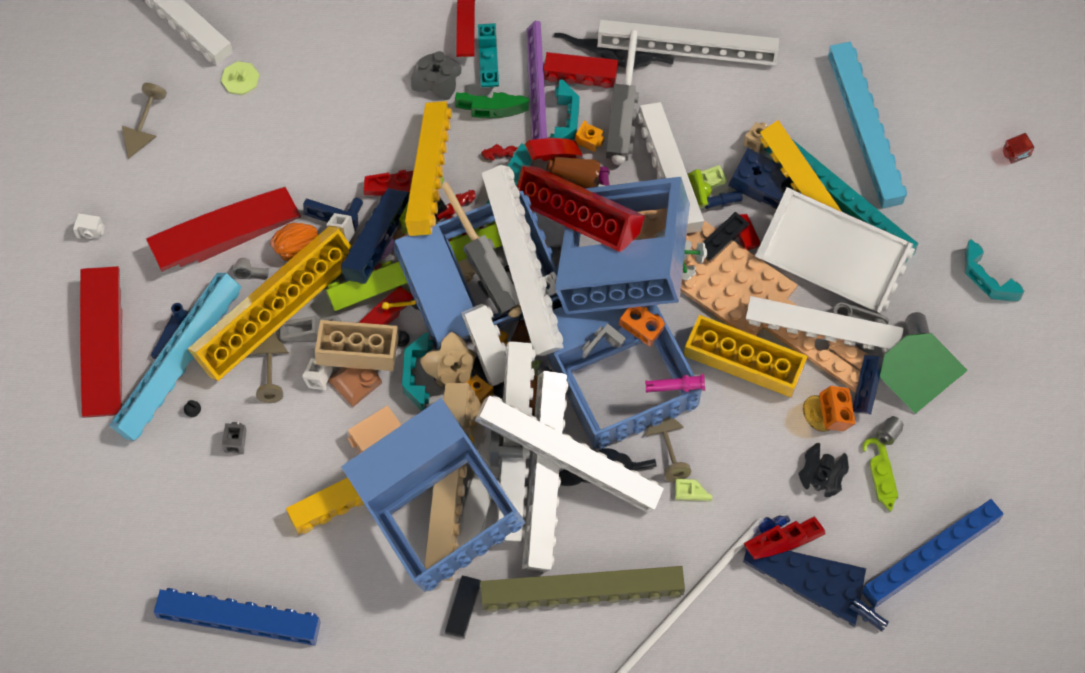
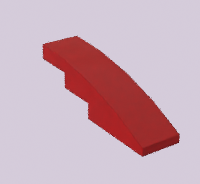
[456,0,475,57]
[525,138,583,161]
[359,286,413,325]
[744,516,826,559]

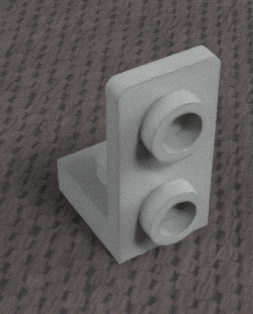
[582,324,626,359]

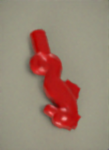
[481,144,518,161]
[436,190,476,220]

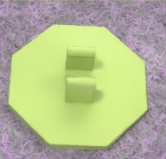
[221,61,260,95]

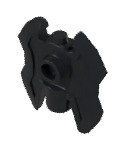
[798,443,849,497]

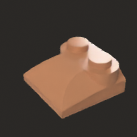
[328,367,382,407]

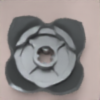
[411,51,462,99]

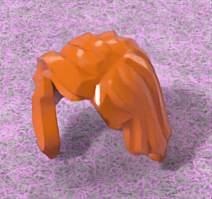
[270,223,318,261]

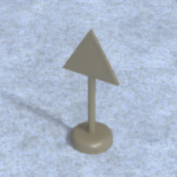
[121,83,167,159]
[250,333,289,403]
[646,404,692,482]

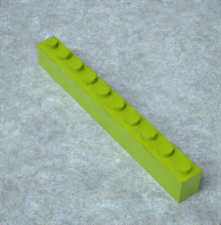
[325,221,502,311]

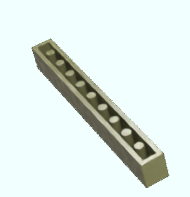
[480,566,685,612]

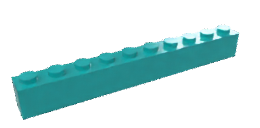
[764,138,919,263]

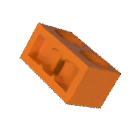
[619,306,665,347]
[819,386,855,431]

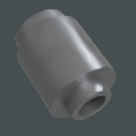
[876,416,904,445]

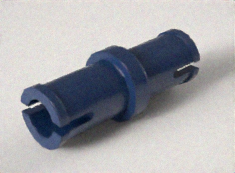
[705,190,743,209]
[848,597,889,632]

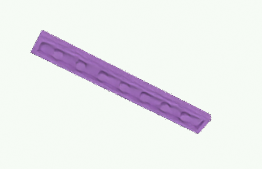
[526,20,547,140]

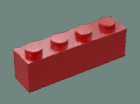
[544,52,618,88]

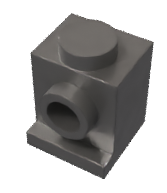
[222,422,247,454]

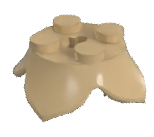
[420,332,476,387]

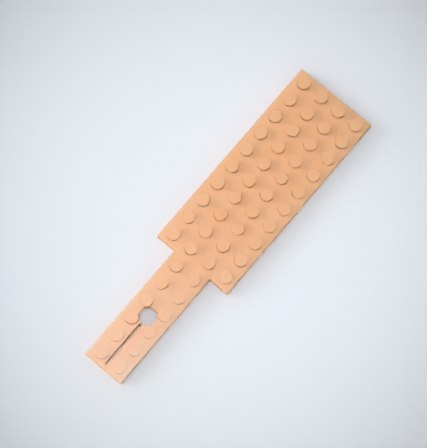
[634,208,868,393]

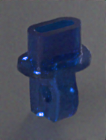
[758,515,791,534]

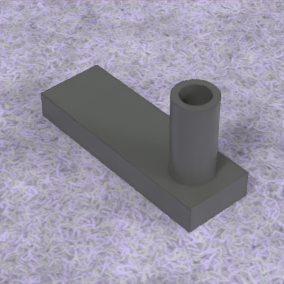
[490,430,523,466]

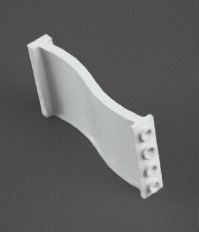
[755,187,915,314]

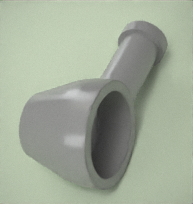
[233,258,269,279]

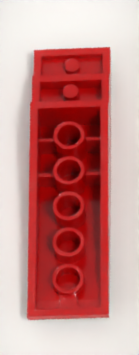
[146,187,301,272]
[80,266,123,418]

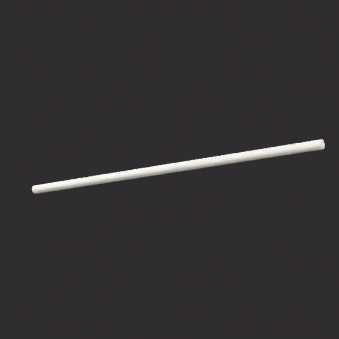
[616,517,765,673]

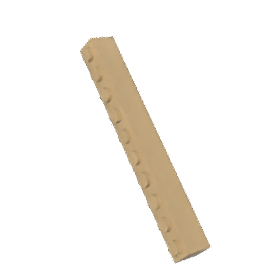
[425,383,475,581]

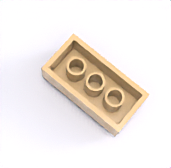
[315,320,398,371]

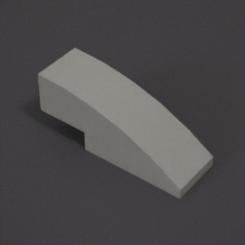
[280,315,342,342]

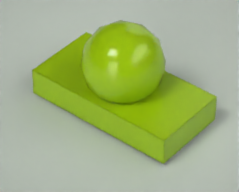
[687,169,712,209]

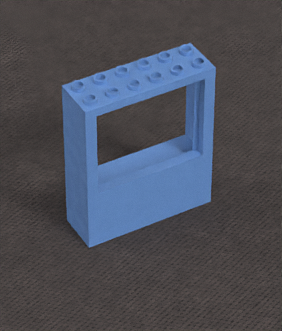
[555,176,690,315]
[393,191,561,351]
[547,305,702,450]
[341,398,526,592]

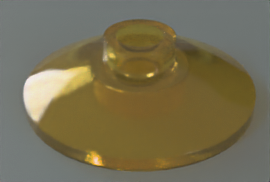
[803,395,829,432]

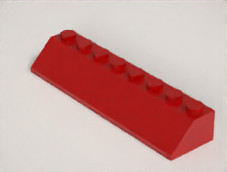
[517,166,645,252]

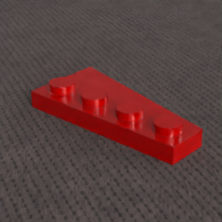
[363,169,414,196]

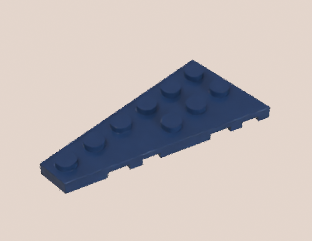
[743,549,866,627]

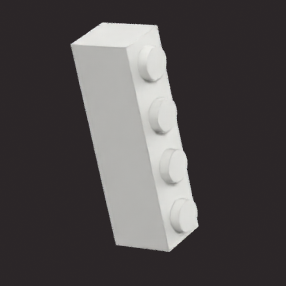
[461,304,506,386]

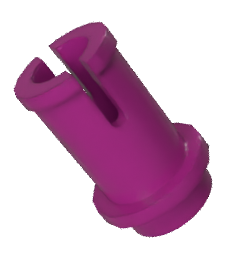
[598,166,610,186]

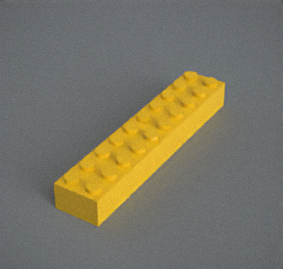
[188,226,352,381]

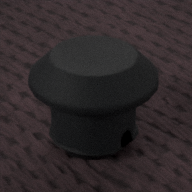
[397,330,410,347]
[184,400,201,417]

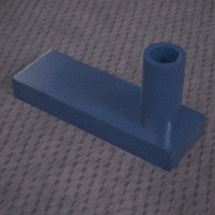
[303,197,363,232]
[151,303,189,359]
[853,355,884,415]

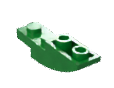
[455,92,529,118]

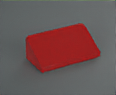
[738,214,761,251]

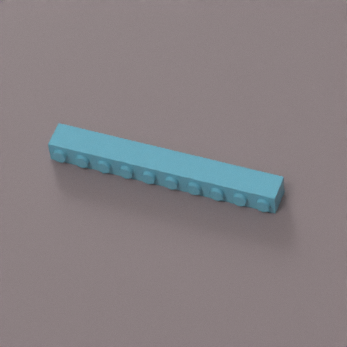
[828,41,907,209]
[109,273,242,441]

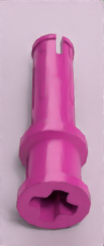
[645,373,706,393]

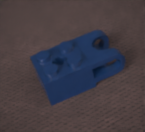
[728,148,793,209]

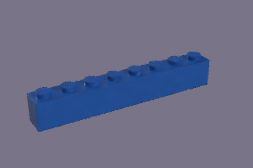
[862,499,1004,609]
[154,588,321,646]

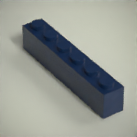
[341,188,409,284]

